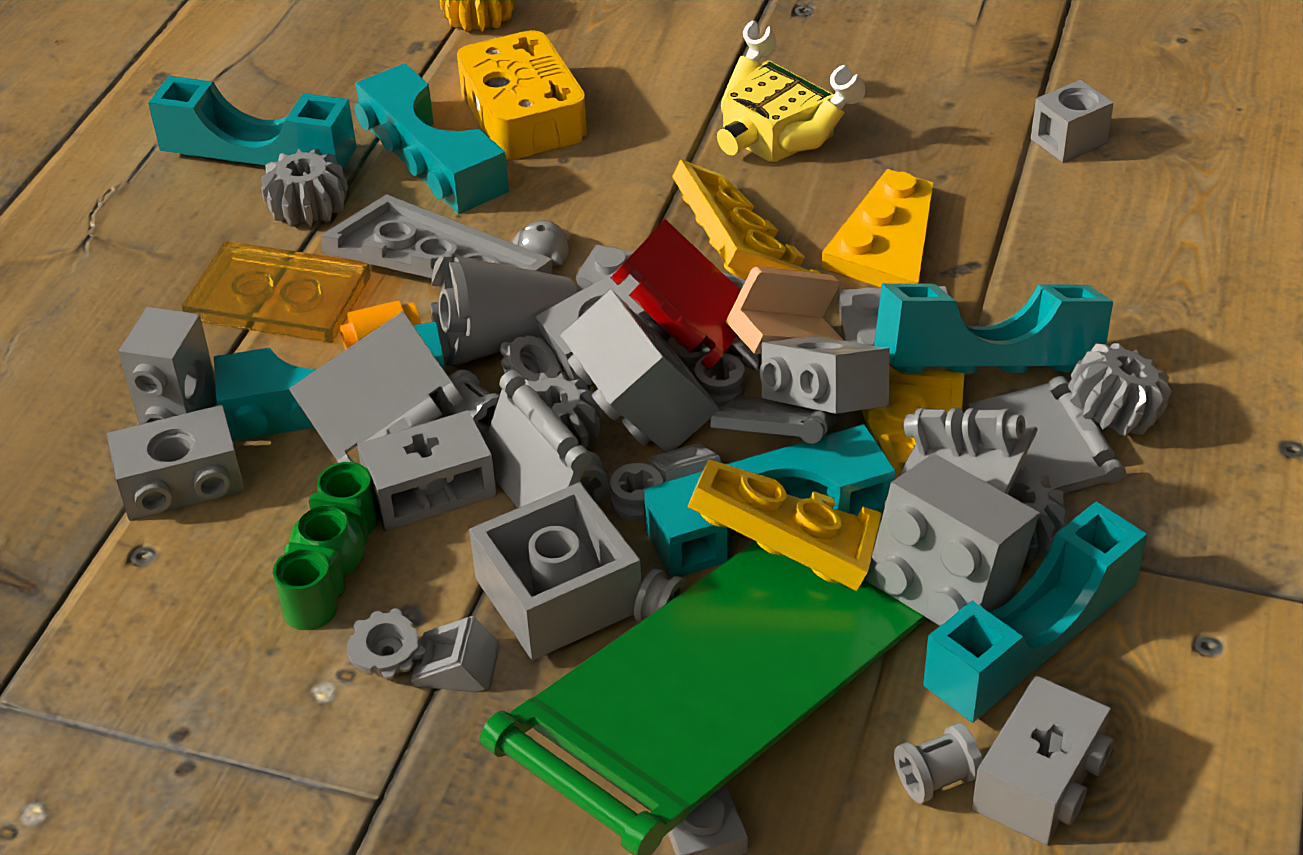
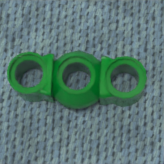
[272,462,378,630]

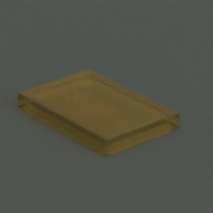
[182,241,371,343]

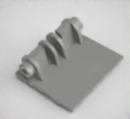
[884,408,1038,504]

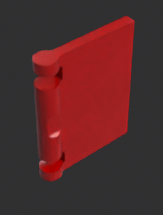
[610,219,741,370]

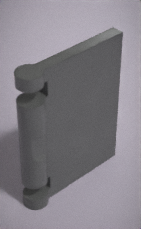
[710,395,842,444]

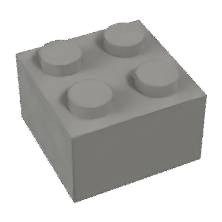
[560,289,719,452]
[866,453,1040,626]
[469,482,641,661]

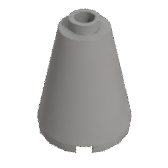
[431,255,582,365]

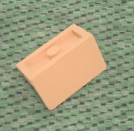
[726,266,844,354]

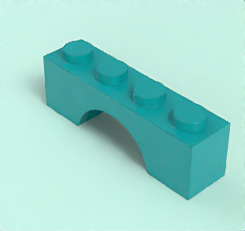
[354,63,509,214]
[148,76,357,170]
[874,283,1114,374]
[214,322,446,441]
[643,424,895,579]
[923,501,1147,723]

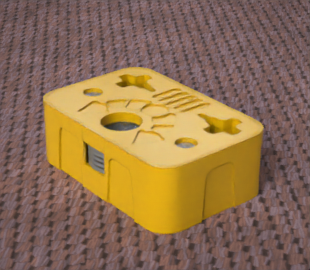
[457,30,587,160]

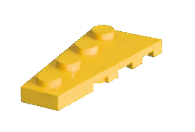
[672,159,821,280]

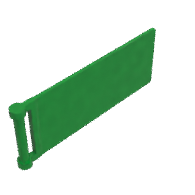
[479,541,927,855]

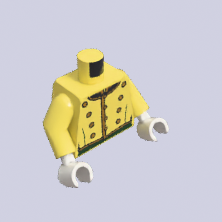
[717,21,865,162]

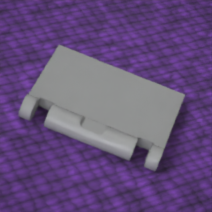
[289,311,464,463]
[485,370,592,508]
[968,376,1126,494]

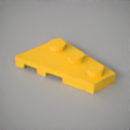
[821,169,933,288]

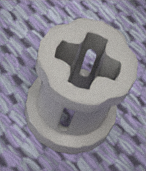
[435,370,500,441]
[894,723,983,804]

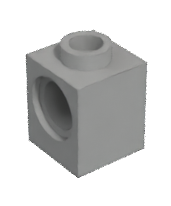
[1031,80,1114,163]

